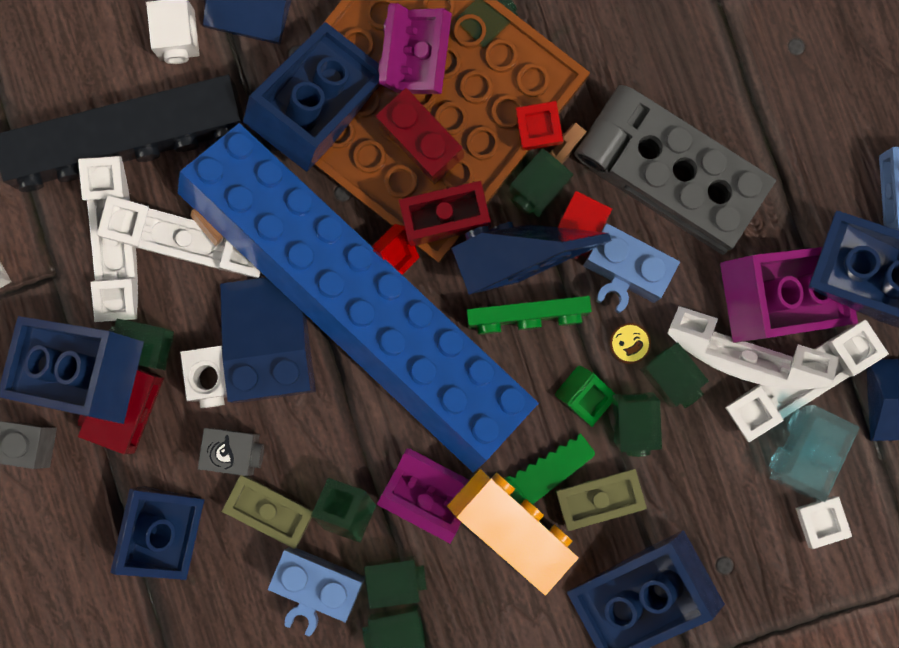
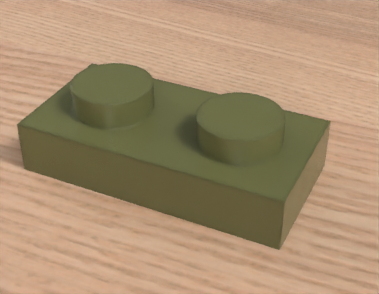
[555,469,647,531]
[222,475,315,549]

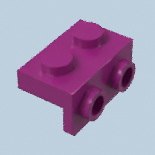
[378,3,452,94]
[377,448,470,544]

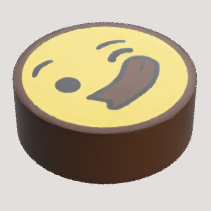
[609,323,651,364]

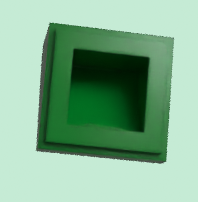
[555,366,618,427]

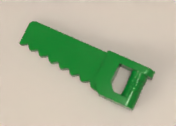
[504,433,595,504]

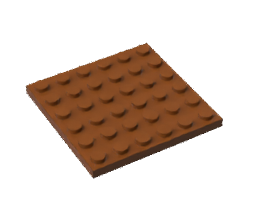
[314,0,590,264]

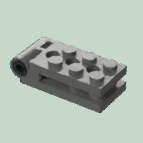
[574,85,777,255]

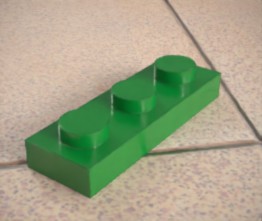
[467,296,592,335]

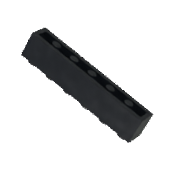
[0,74,247,192]

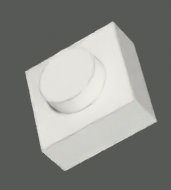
[795,496,852,549]

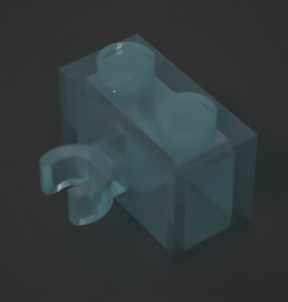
[769,405,860,502]

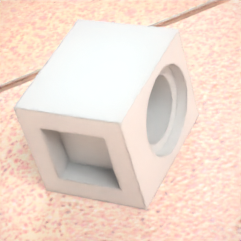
[146,0,200,64]
[180,346,227,408]

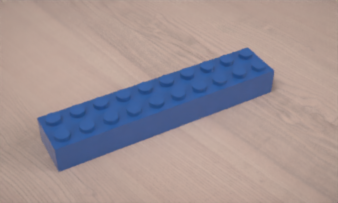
[178,123,539,473]

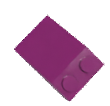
[720,247,858,343]

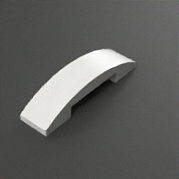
[78,156,138,322]
[97,195,260,278]
[668,306,839,390]
[725,320,889,442]

